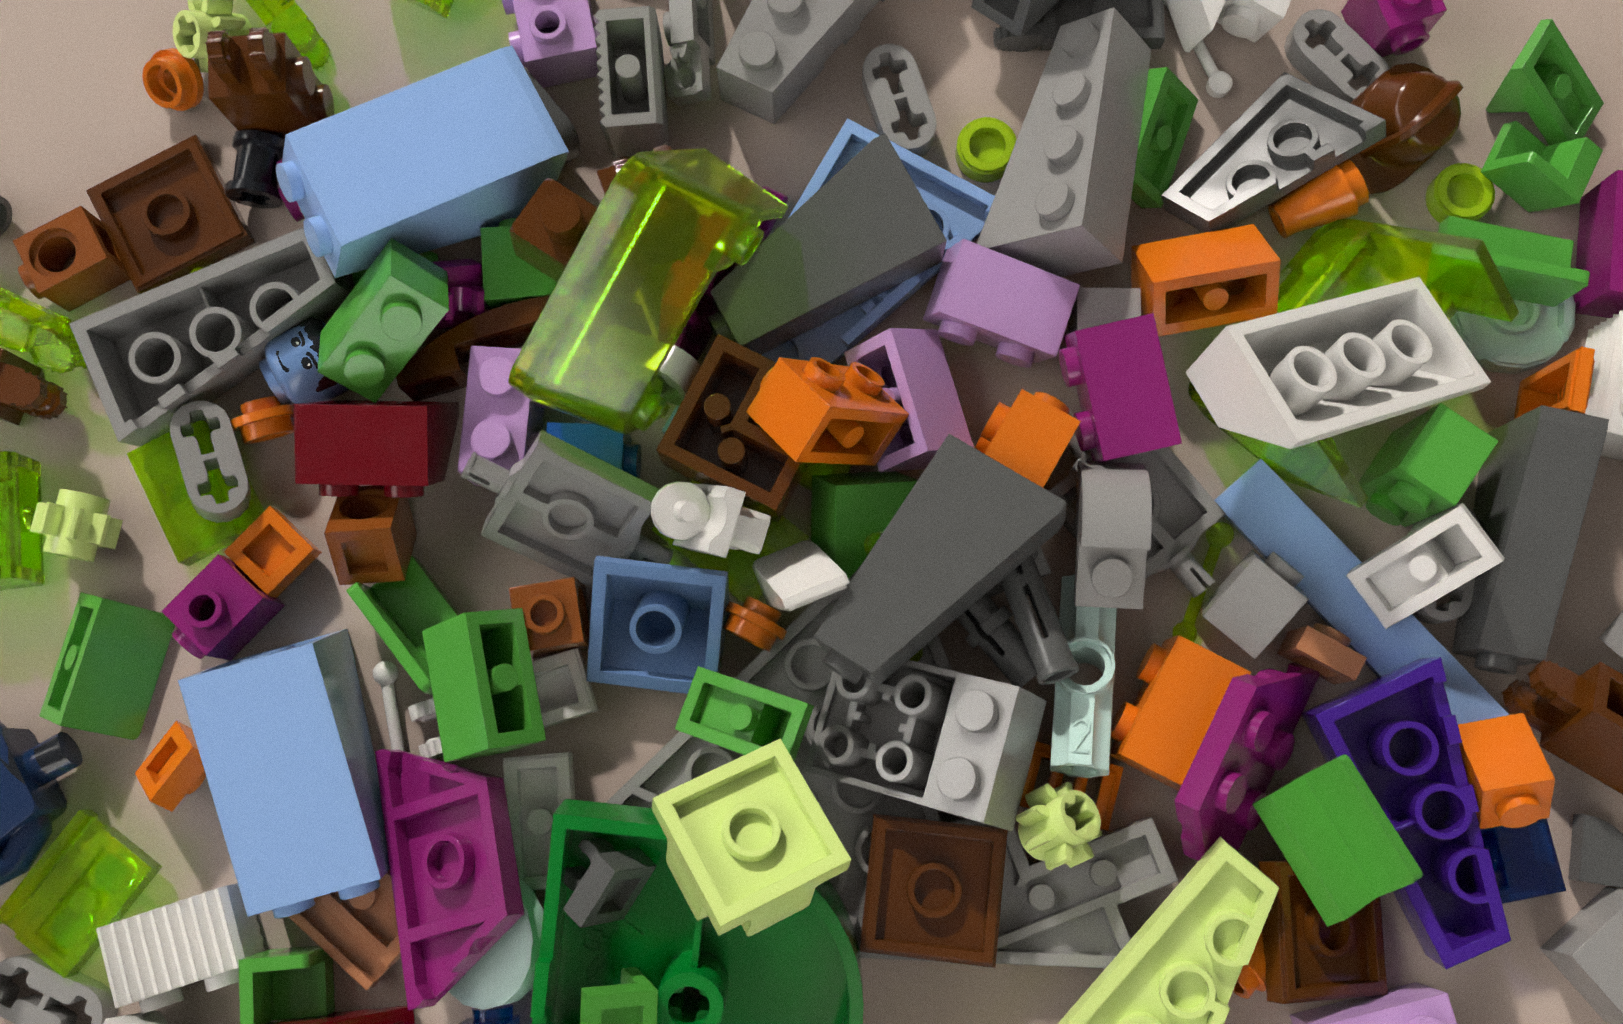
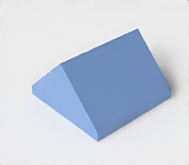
[586,556,730,694]

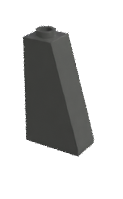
[707,133,947,355]
[1452,405,1609,674]
[814,434,1067,686]

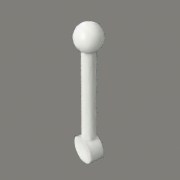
[1163,0,1232,98]
[373,661,405,751]

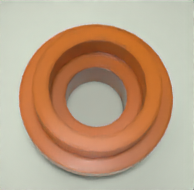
[142,48,204,111]
[231,396,294,444]
[723,596,787,652]

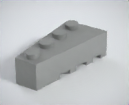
[716,0,885,124]
[977,7,1151,277]
[69,227,352,449]

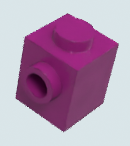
[1341,0,1447,57]
[161,554,285,661]

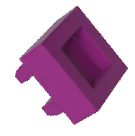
[432,258,485,330]

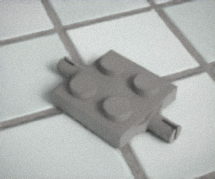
[1049,415,1226,598]
[461,430,674,587]

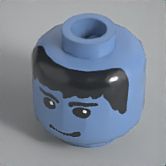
[259,317,350,405]

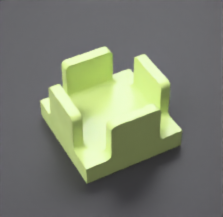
[652,738,851,937]

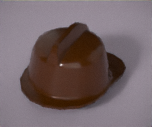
[1349,63,1464,194]

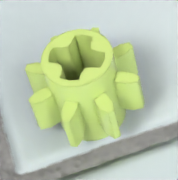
[173,0,252,73]
[30,489,123,562]
[1016,782,1102,870]

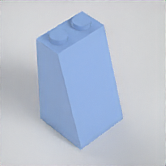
[276,46,569,278]
[178,629,390,919]

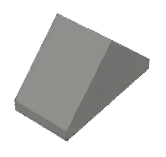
[1540,887,1623,1024]

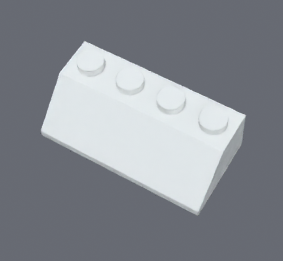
[1185,277,1491,449]

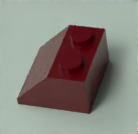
[294,400,459,498]

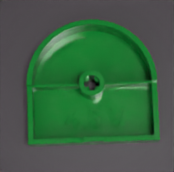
[530,799,864,1024]

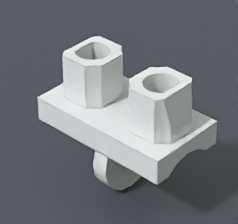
[651,481,771,558]

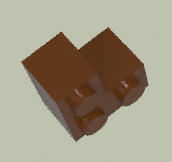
[656,334,807,523]

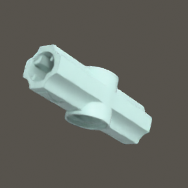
[1050,574,1117,778]

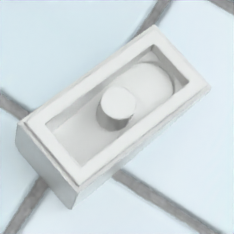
[753,541,850,611]

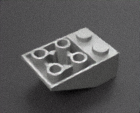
[804,660,1047,832]

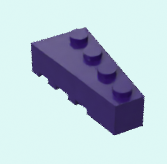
[1302,657,1511,970]

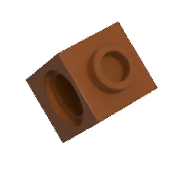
[13,206,130,312]
[324,485,417,585]
[509,577,590,659]

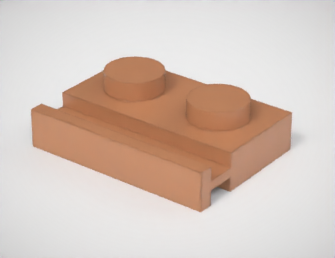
[289,869,401,991]

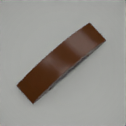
[396,294,651,401]

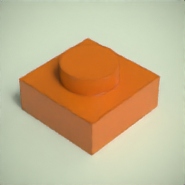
[224,506,322,598]
[135,721,206,812]

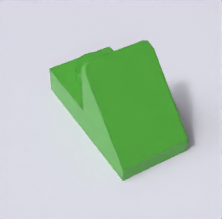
[1485,19,1604,145]
[675,666,814,761]

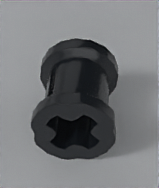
[225,130,285,209]

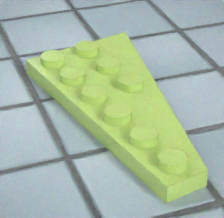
[1058,837,1279,1024]

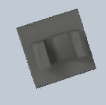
[563,838,657,928]

